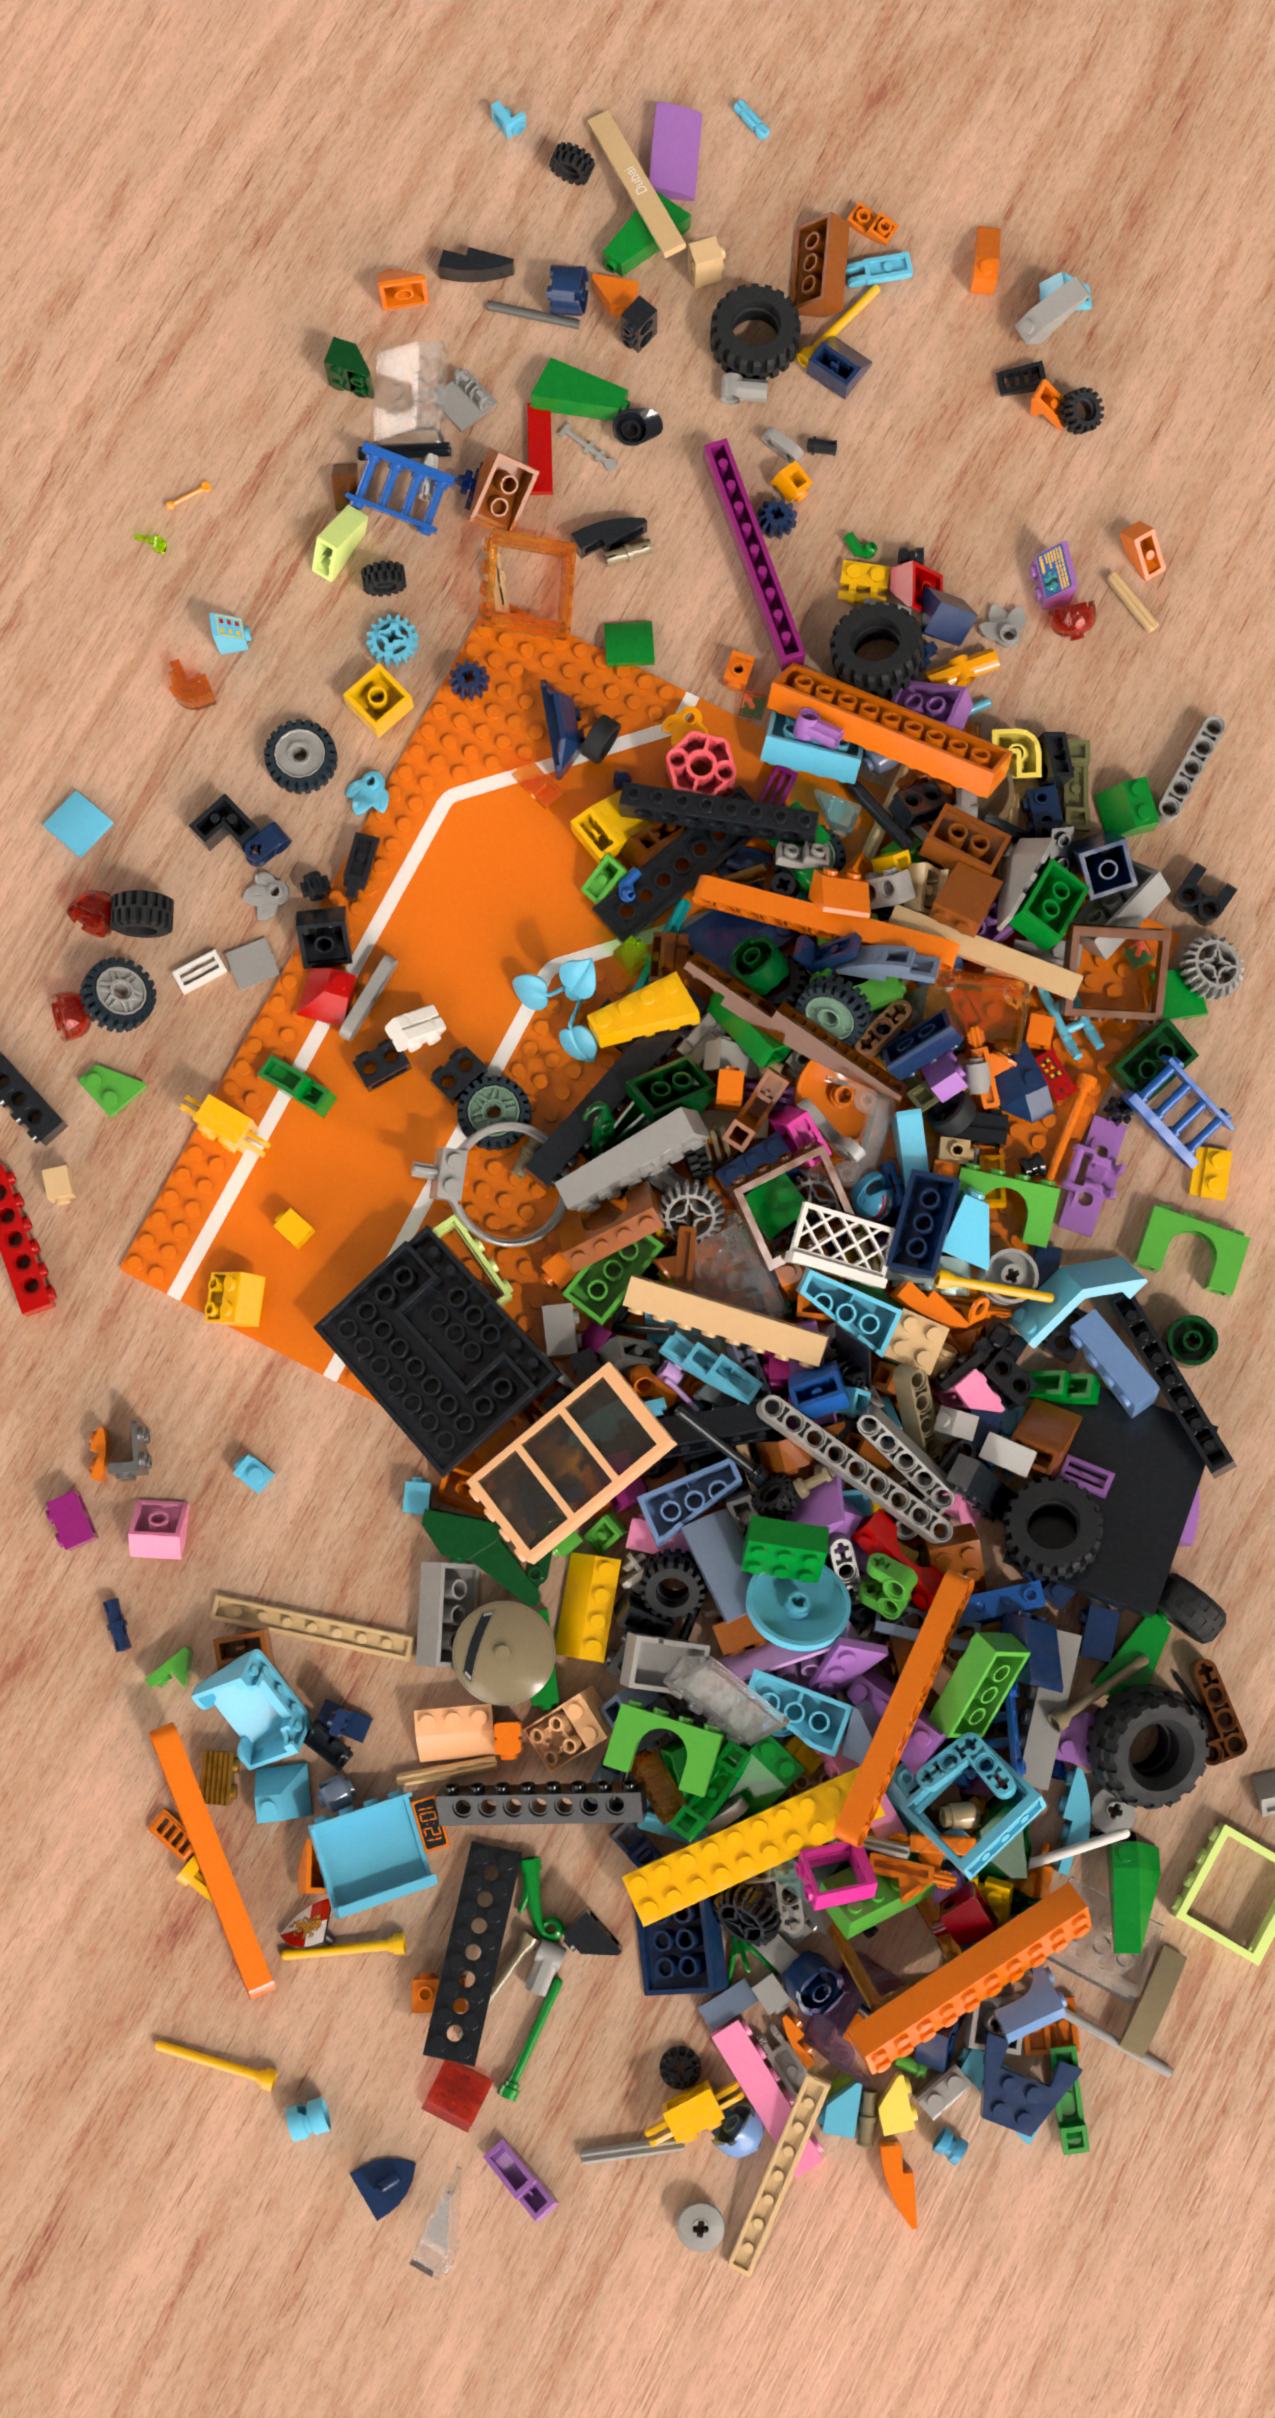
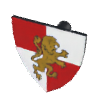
[280,1898,336,1949]

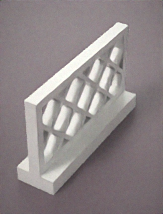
[784,1201,895,1289]

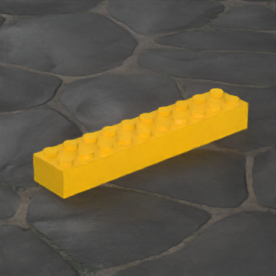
[622,1765,885,1927]

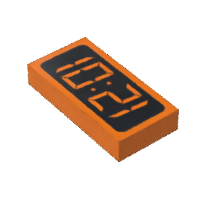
[411,1794,451,1853]

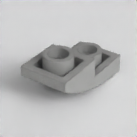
[775,841,829,869]
[752,1933,800,1975]

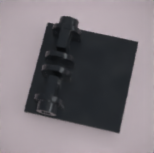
[825,1325,872,1390]

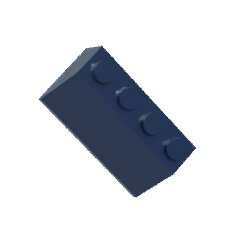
[886,1169,961,1278]

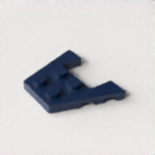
[980,2030,1082,2137]

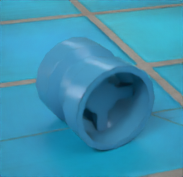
[932,2127,968,2165]

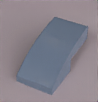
[697,1977,759,2031]

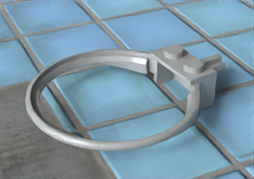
[411,1122,570,1247]

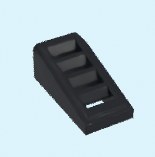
[996,361,1046,397]

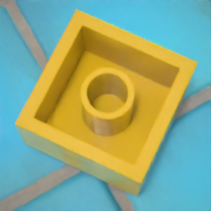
[343,663,414,738]

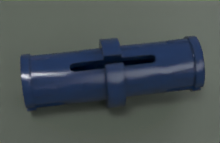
[102,1598,132,1653]

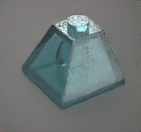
[814,789,862,838]

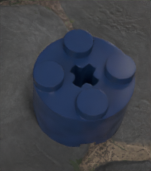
[546,264,588,316]
[781,1950,844,2016]

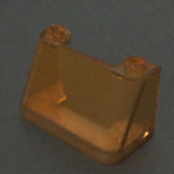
[921,969,1030,1055]

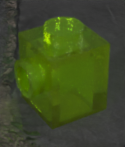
[613,935,649,976]

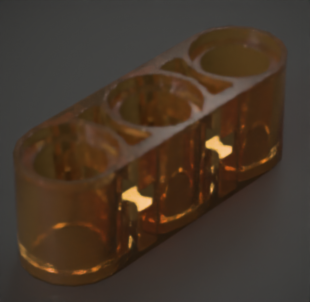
[631,1749,687,1825]

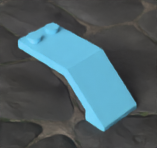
[1008,1256,1148,1349]

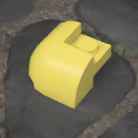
[992,728,1042,779]

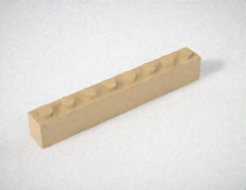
[623,1274,830,1369]

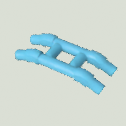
[1037,987,1105,1060]

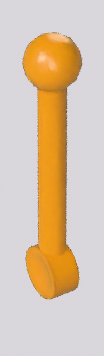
[166,481,211,510]

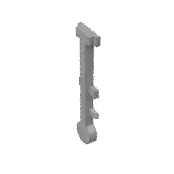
[558,422,617,472]

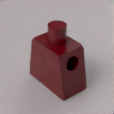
[931,1881,998,1945]

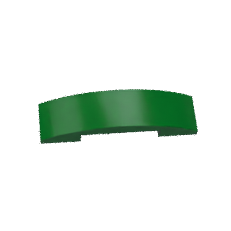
[668,1740,752,1842]
[1049,2044,1090,2155]

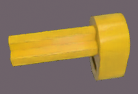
[175,1855,212,1903]

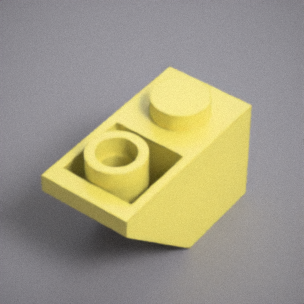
[876,2070,918,2136]

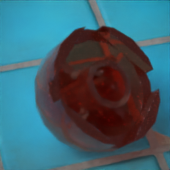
[1047,600,1097,641]
[67,890,113,938]
[51,991,91,1042]

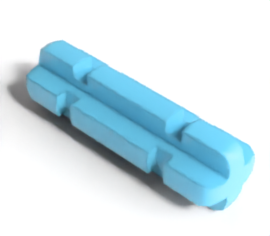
[734,99,770,140]

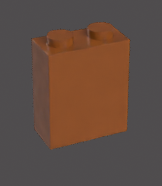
[929,861,1003,938]

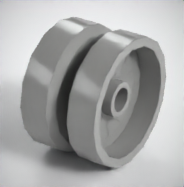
[976,1248,1039,1306]

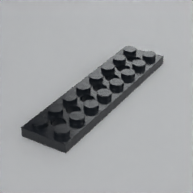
[592,785,755,947]
[423,1841,522,2067]

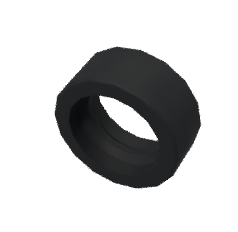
[581,715,621,764]
[927,1090,976,1137]

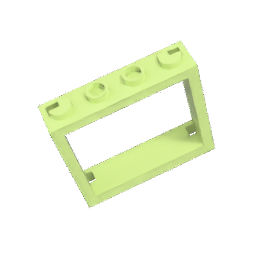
[433,1214,514,1306]
[1170,1822,1275,1966]

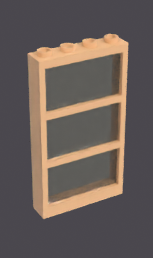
[466,1362,677,1564]

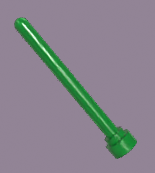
[496,1977,563,2102]

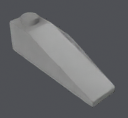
[997,838,1057,932]

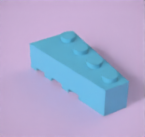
[796,1267,903,1358]

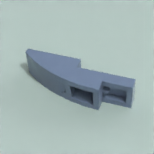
[836,945,941,984]

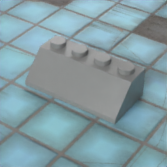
[1071,860,1171,960]
[416,1562,480,1667]

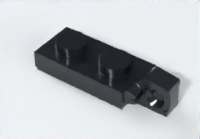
[343,832,380,902]
[931,1337,994,1391]

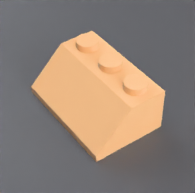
[414,1703,497,1762]

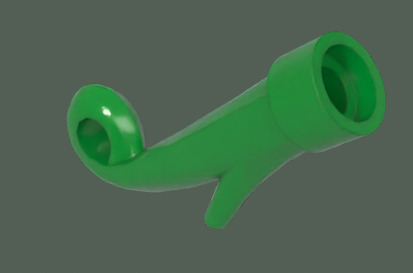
[518,1856,564,1941]

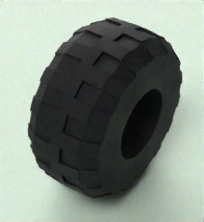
[1156,1573,1227,1644]

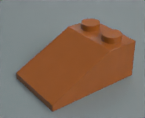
[468,447,540,539]
[755,1421,846,1476]

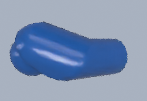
[618,866,642,902]

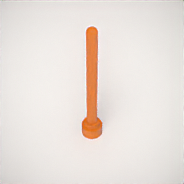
[1043,1073,1098,1181]

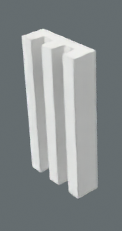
[172,949,228,995]

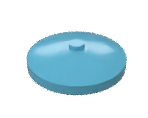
[746,1565,851,1651]

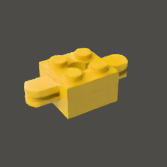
[178,1094,271,1158]
[643,2079,745,2147]

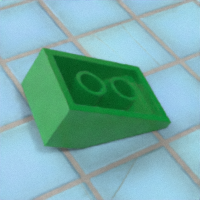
[724,1732,805,1820]

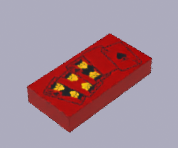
[1035,1048,1078,1104]

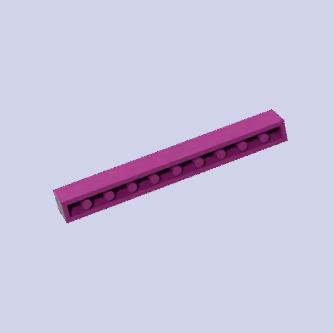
[703,438,806,672]

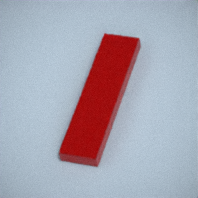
[527,403,553,495]

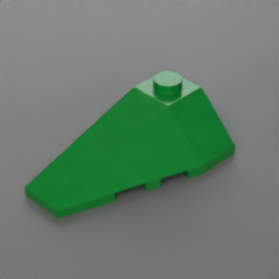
[1106,1841,1161,1954]

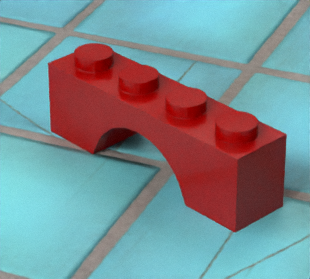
[851,1509,944,1612]

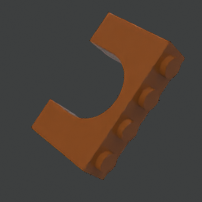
[559,1181,664,1273]
[843,1361,934,1475]

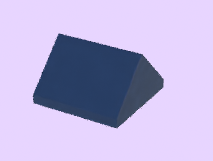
[921,586,978,646]

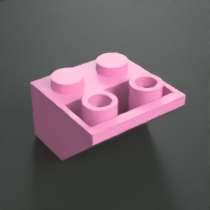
[934,1369,1005,1413]

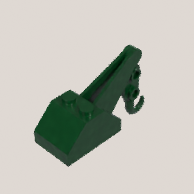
[583,1054,717,1159]
[422,1508,567,1606]
[966,1784,1042,1914]

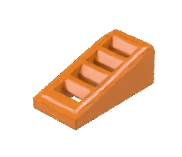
[147,1808,194,1863]

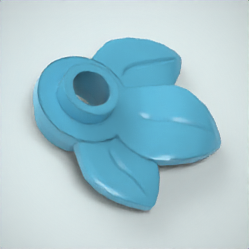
[345,771,389,816]

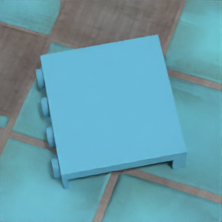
[308,1789,438,1919]

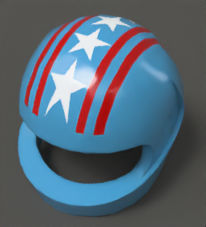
[850,1171,894,1222]

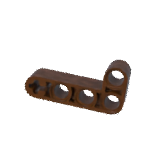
[1189,1659,1248,1766]

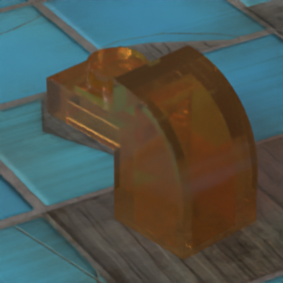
[169,659,217,710]

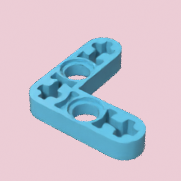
[916,1732,1016,1799]

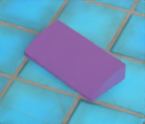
[649,102,702,201]

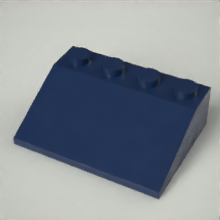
[679,881,800,980]
[635,1893,728,1996]

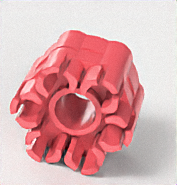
[666,731,736,797]

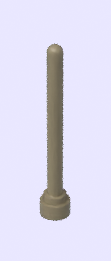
[1047,1655,1149,1733]
[457,1929,541,2040]

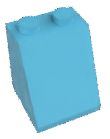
[943,1187,990,1271]

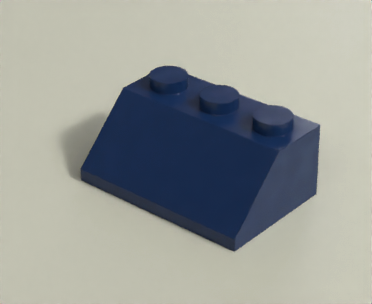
[881,1008,964,1081]
[714,1131,804,1212]

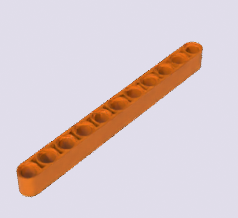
[692,875,960,971]
[833,1570,975,1848]
[148,1722,275,2000]

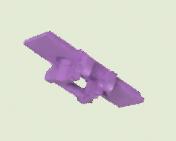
[1058,1115,1127,1238]

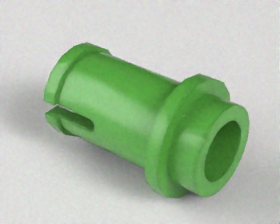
[894,2055,928,2079]

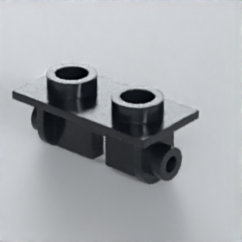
[303,1721,354,1771]

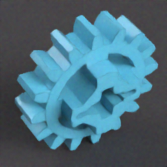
[366,614,419,667]

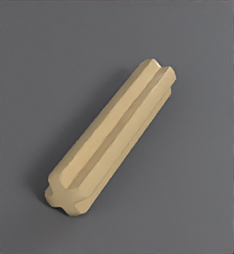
[1107,571,1159,633]

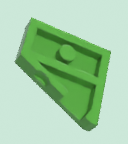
[78,1064,147,1118]

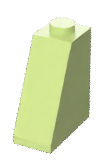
[312,505,368,582]

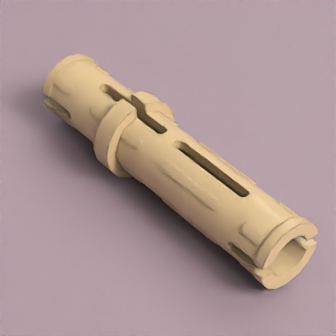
[485,552,512,624]

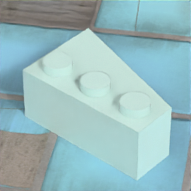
[885,1256,973,1297]

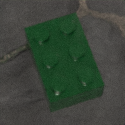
[1104,1018,1199,1104]

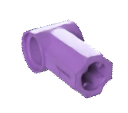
[793,708,844,750]

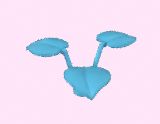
[512,958,597,1062]

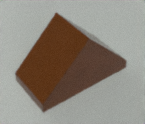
[332,463,360,511]

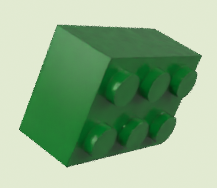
[1008,858,1090,952]
[741,1515,829,1583]

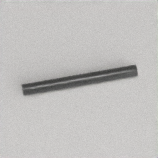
[487,301,580,329]

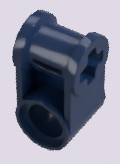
[244,822,292,867]

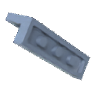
[872,1607,981,1652]

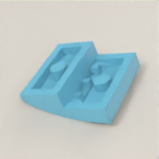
[43,790,114,858]

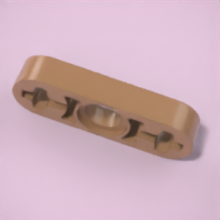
[855,999,912,1059]

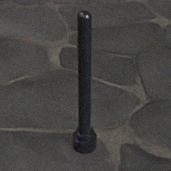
[674,1407,770,1487]

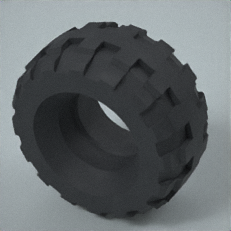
[1086,1684,1210,1809]

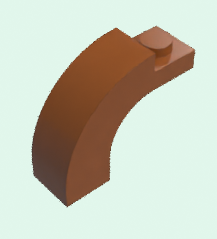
[722,1067,791,1153]

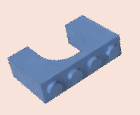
[961,1914,1067,2044]

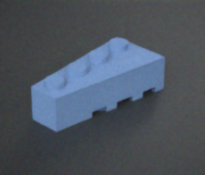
[1069,1309,1160,1419]
[637,1458,742,1549]

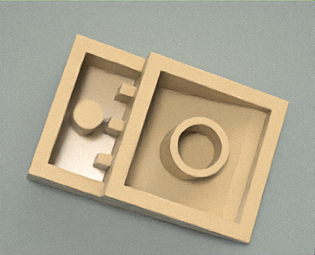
[904,862,952,916]

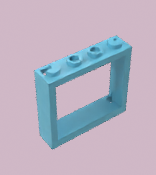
[900,1741,1047,1880]

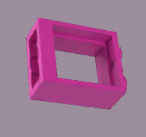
[768,1105,832,1167]
[795,1841,878,1911]

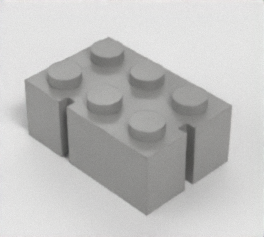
[619,1632,710,1698]

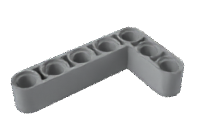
[857,1405,955,1540]

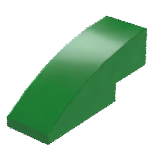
[257,1054,337,1118]
[1016,1370,1100,1405]

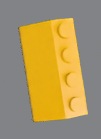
[556,1552,621,1663]

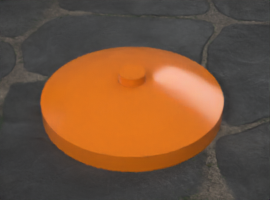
[794,1046,892,1143]

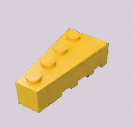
[587,971,701,1048]

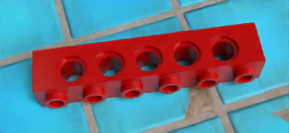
[0,1164,57,1317]

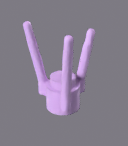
[656,1360,699,1412]

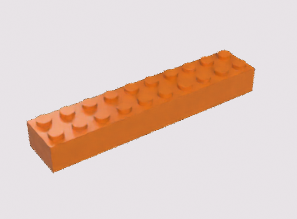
[767,662,1013,798]
[847,1881,1092,2075]

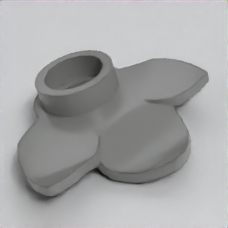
[979,605,1026,648]
[243,872,290,921]

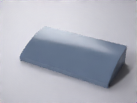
[680,1508,754,1624]

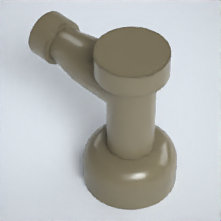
[793,1462,833,1499]

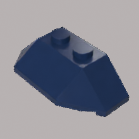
[540,679,585,780]
[985,1025,1055,1124]

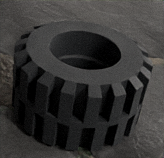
[110,890,174,938]
[757,954,811,1008]
[640,1548,706,1620]

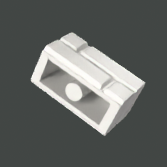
[385,1004,446,1052]

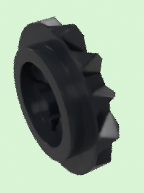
[659,2046,701,2090]

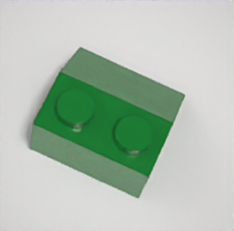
[1094,776,1159,838]

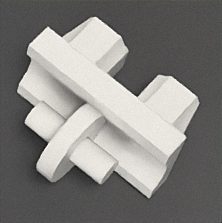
[619,1552,655,1594]

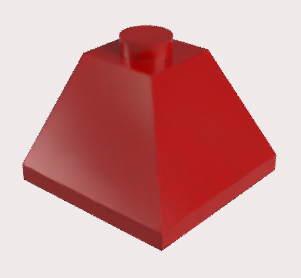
[890,560,943,613]
[297,968,358,1027]

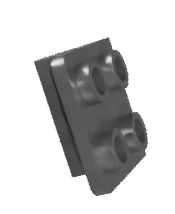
[107,1420,152,1482]

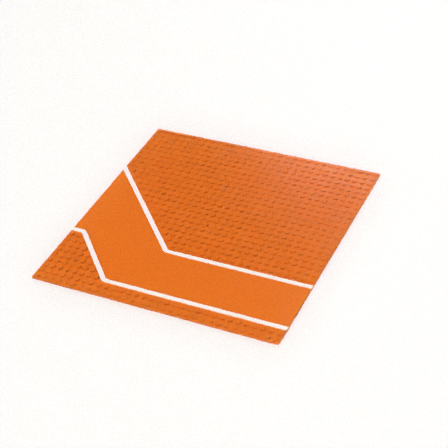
[120,597,1181,1591]

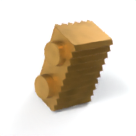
[199,1749,240,1806]

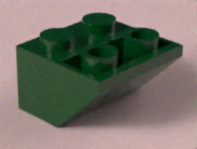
[324,337,375,399]

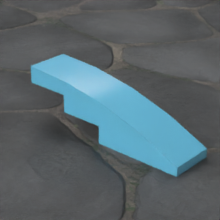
[658,1330,763,1405]

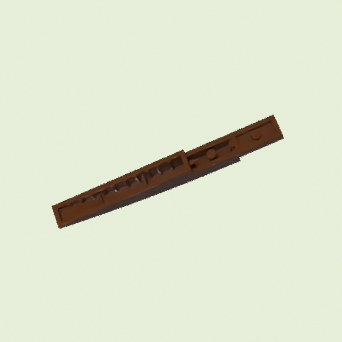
[684,952,908,1100]

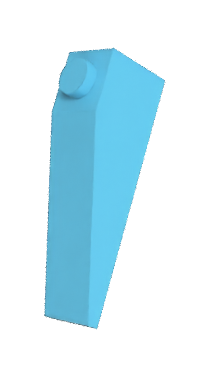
[745,1668,854,1757]

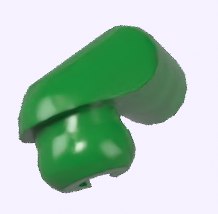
[843,532,878,559]

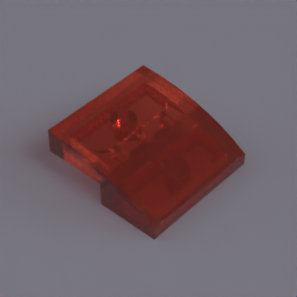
[421,2060,494,2133]

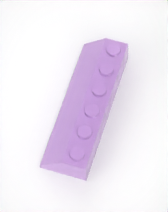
[705,1620,860,1716]

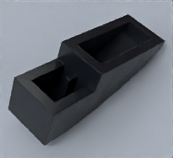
[438,247,515,283]
[571,517,647,559]

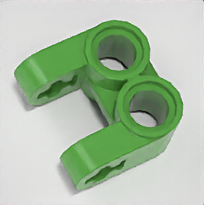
[857,1553,918,1619]

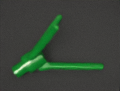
[724,1933,780,1990]

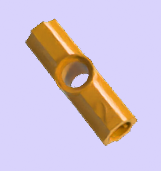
[924,648,1000,686]

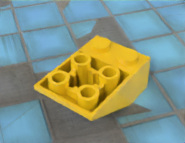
[570,790,654,865]

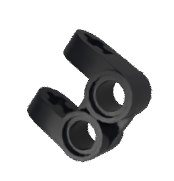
[1173,862,1238,926]

